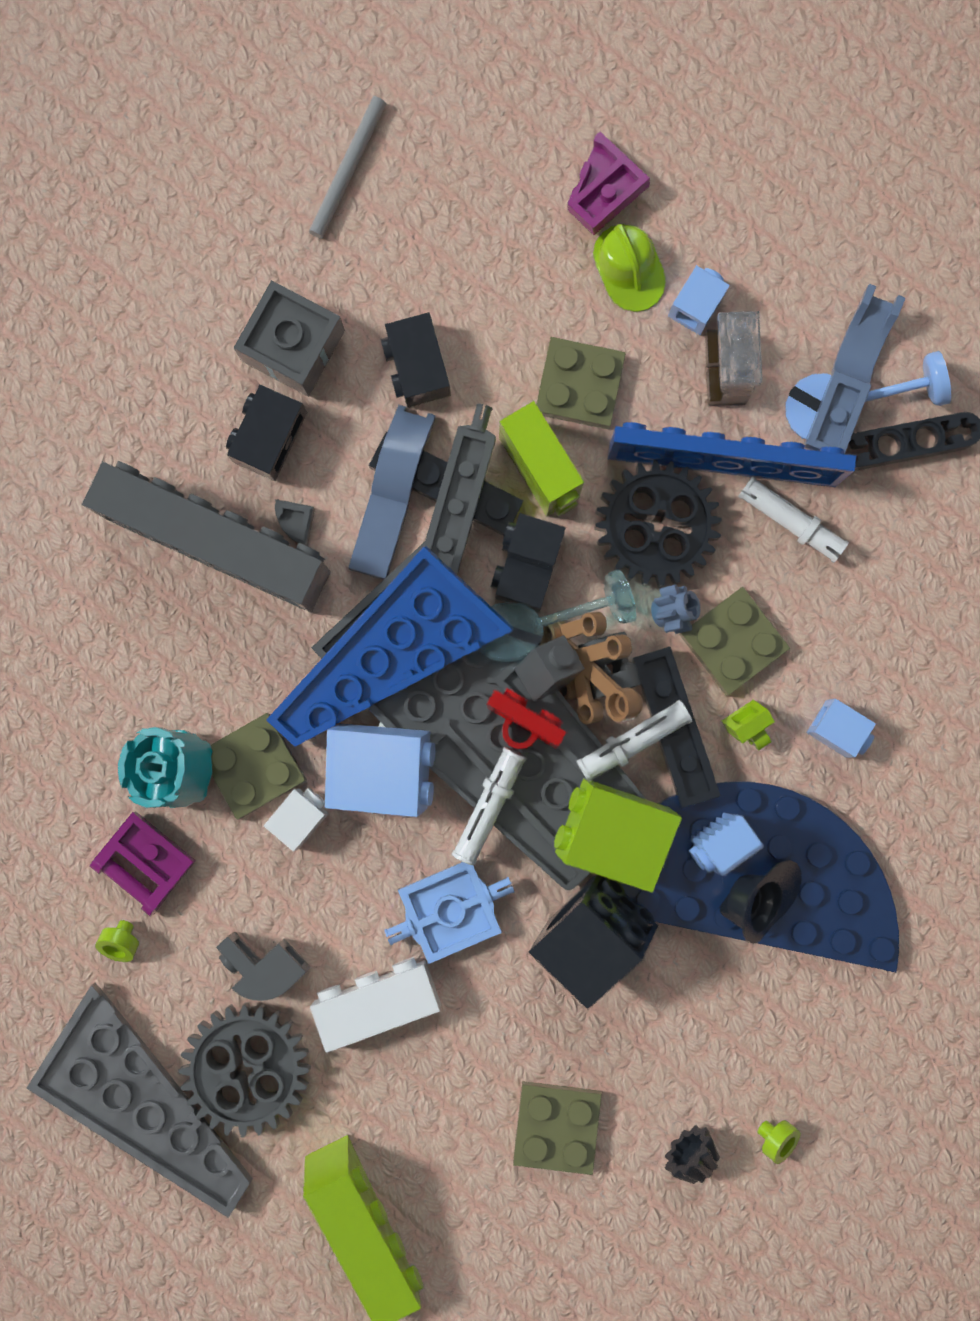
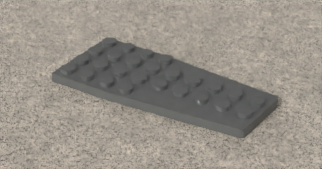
[311,541,645,890]

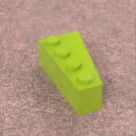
[303,1135,424,1321]

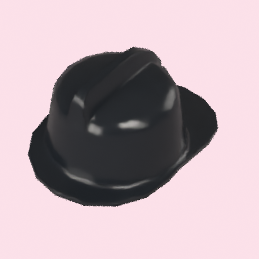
[720,860,802,944]

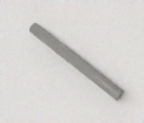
[309,96,386,239]

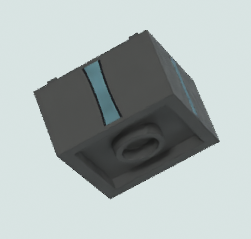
[233,280,345,397]

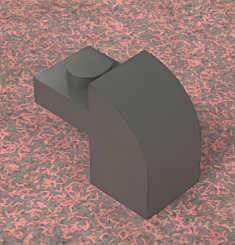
[216,932,311,1001]

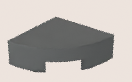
[275,499,315,546]

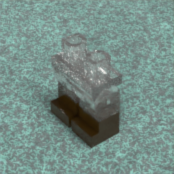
[705,311,762,406]

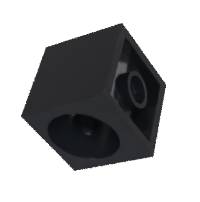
[528,874,658,1010]

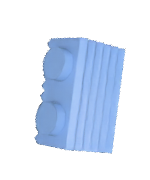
[689,812,763,876]

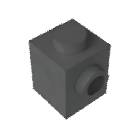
[514,635,585,702]

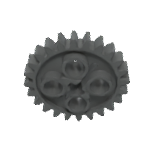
[179,1002,311,1138]

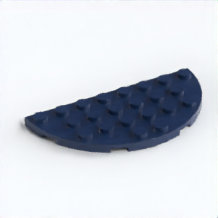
[618,781,899,973]

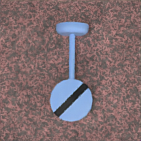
[785,351,951,440]

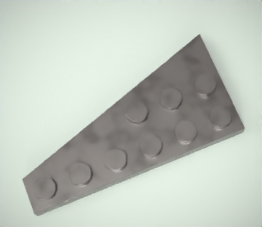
[26,983,253,1218]

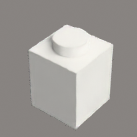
[264,788,329,852]

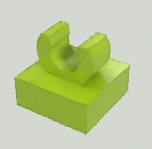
[722,699,775,751]

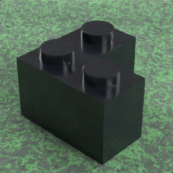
[490,513,566,613]

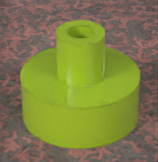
[95,920,139,962]
[757,1120,801,1164]

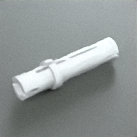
[738,476,849,563]
[576,700,692,781]
[452,747,527,865]

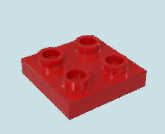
[487,688,567,750]

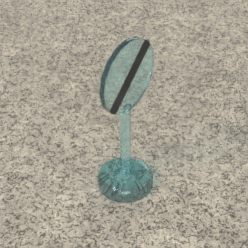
[478,569,637,662]

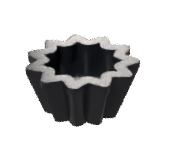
[665,1125,720,1184]

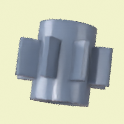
[651,584,700,634]

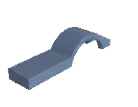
[804,284,905,454]
[348,405,436,580]

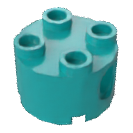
[118,727,212,808]

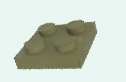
[536,337,626,430]
[679,587,790,696]
[211,713,307,820]
[513,1081,602,1175]

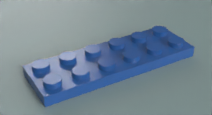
[607,422,856,487]

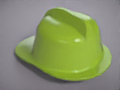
[593,224,666,312]

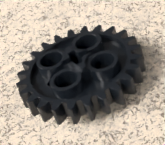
[594,460,722,588]

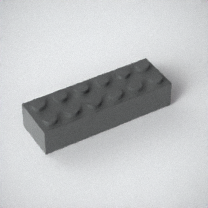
[81,461,331,613]

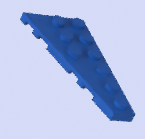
[266,546,514,747]

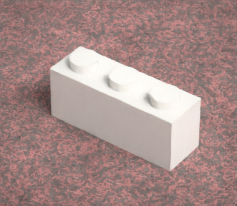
[310,957,441,1053]

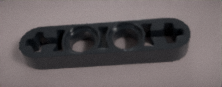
[849,412,980,471]

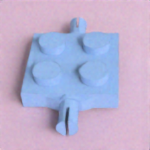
[385,862,515,964]

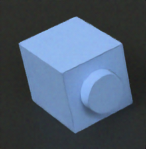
[668,265,730,335]
[806,698,876,758]

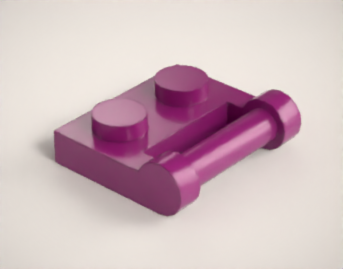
[89,812,196,917]

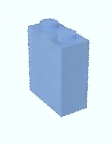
[325,723,436,817]

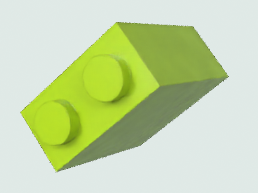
[499,401,584,516]
[554,778,682,893]

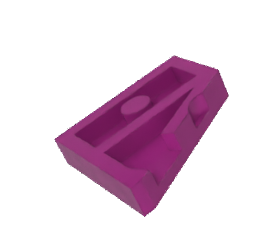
[567,132,650,236]

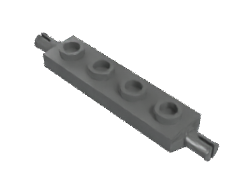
[424,404,496,575]

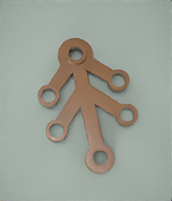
[534,612,643,724]

